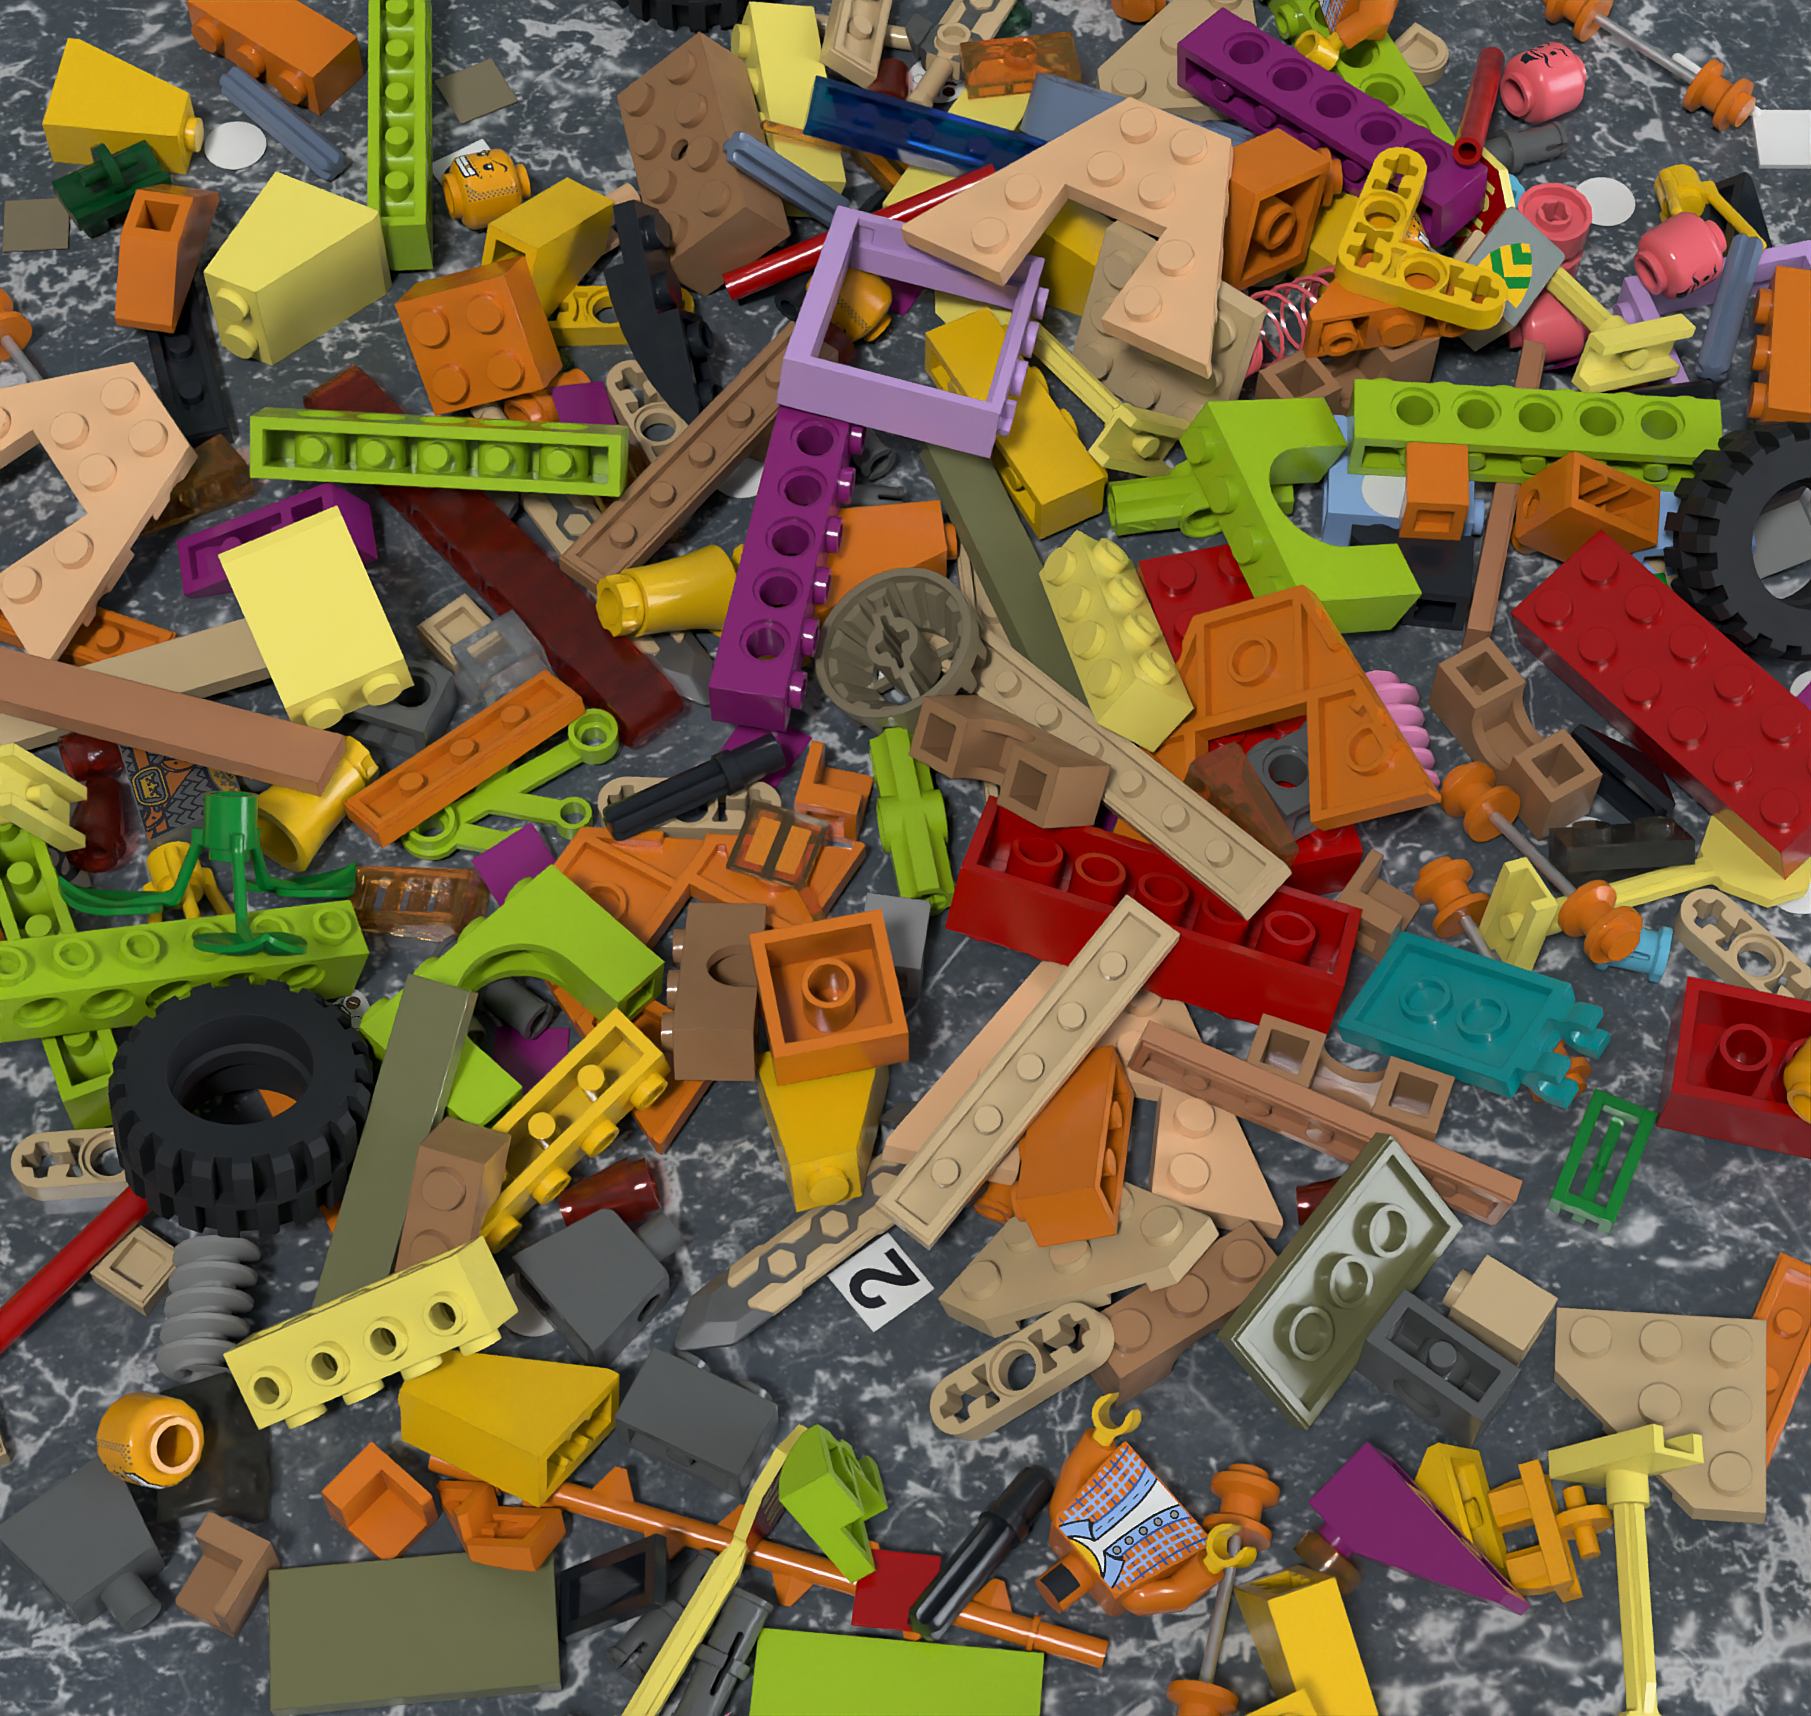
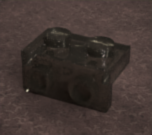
[1549,816,1695,893]
[157,1371,271,1531]

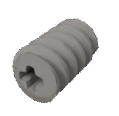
[155,1235,261,1391]

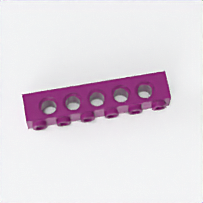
[1177,7,1488,247]
[708,404,867,732]

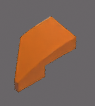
[436,1480,566,1572]

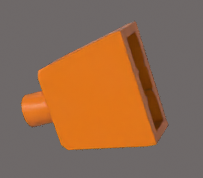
[1510,451,1661,562]

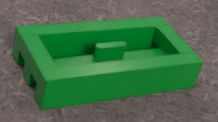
[1546,1088,1658,1234]

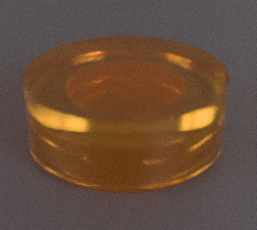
[1293,1530,1363,1598]

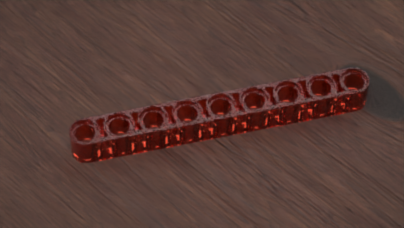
[302,364,684,749]

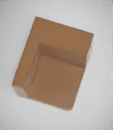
[1336,849,1420,963]
[176,1511,280,1639]

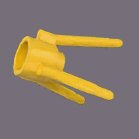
[1654,164,1767,251]
[142,841,234,924]

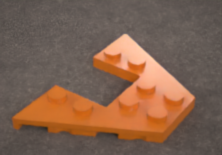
[1112,584,1441,844]
[543,826,866,1155]

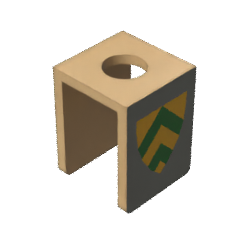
[1452,206,1565,352]

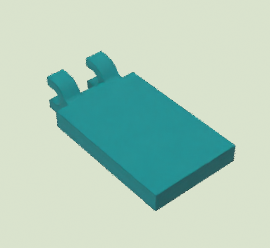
[1337,931,1611,1109]

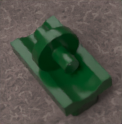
[51,140,172,239]

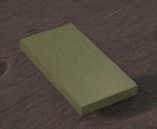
[1216,1132,1463,1431]
[268,1549,562,1716]

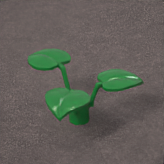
[58,791,356,957]

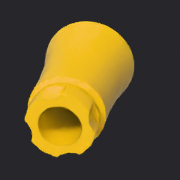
[596,545,736,637]
[257,733,379,872]

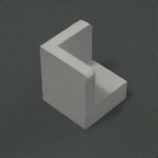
[1753,486,1811,579]
[864,893,931,999]

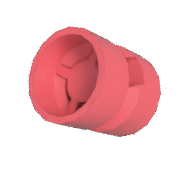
[1516,183,1592,278]

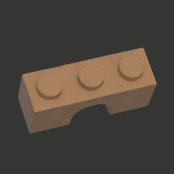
[1254,337,1440,417]
[1428,637,1603,841]
[909,695,1111,828]
[661,903,767,1081]
[1246,1013,1455,1142]
[395,1117,511,1272]
[1077,1220,1278,1409]

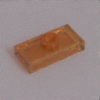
[959,31,1081,99]

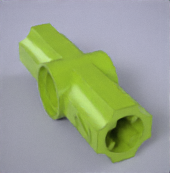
[1106,460,1294,538]
[869,727,955,916]

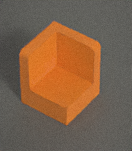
[1399,442,1469,541]
[794,740,873,845]
[321,1441,439,1560]

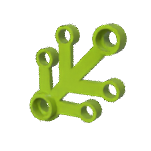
[401,708,619,860]

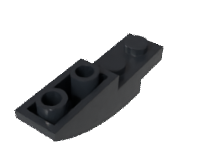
[603,199,723,425]

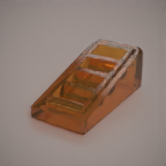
[138,434,254,537]
[1183,741,1299,869]
[348,866,490,943]

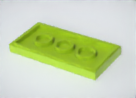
[749,1628,1044,1716]

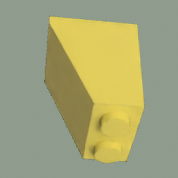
[203,171,392,366]
[218,505,414,730]

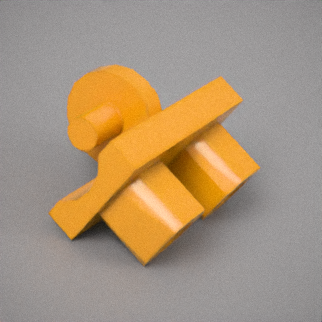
[1487,1459,1613,1603]

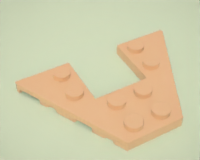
[900,97,1234,379]
[0,362,198,661]
[881,961,1283,1239]

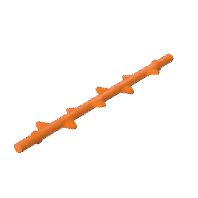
[428,1455,1109,1669]

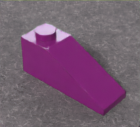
[177,482,378,599]
[1308,1442,1531,1616]

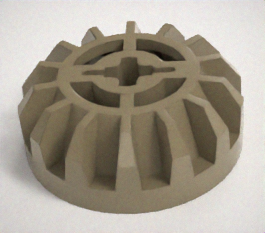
[815,567,987,736]

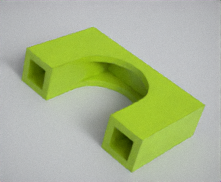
[1179,397,1422,634]
[359,864,665,1129]

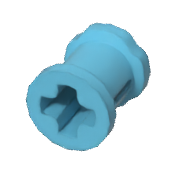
[1594,926,1673,984]

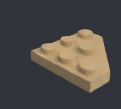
[1096,0,1257,122]
[938,1181,1219,1338]
[1554,1307,1766,1524]

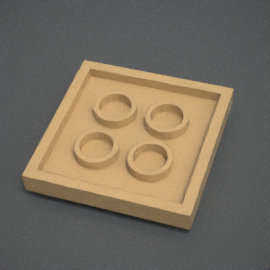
[1072,220,1267,423]

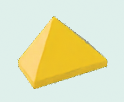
[1414,1443,1512,1585]

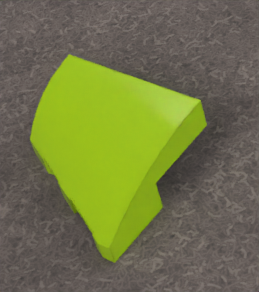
[779,1424,888,1584]

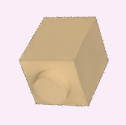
[1442,1255,1558,1368]

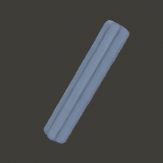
[219,66,347,181]
[722,131,852,228]
[1695,233,1763,382]

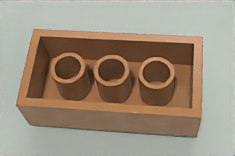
[617,31,791,297]

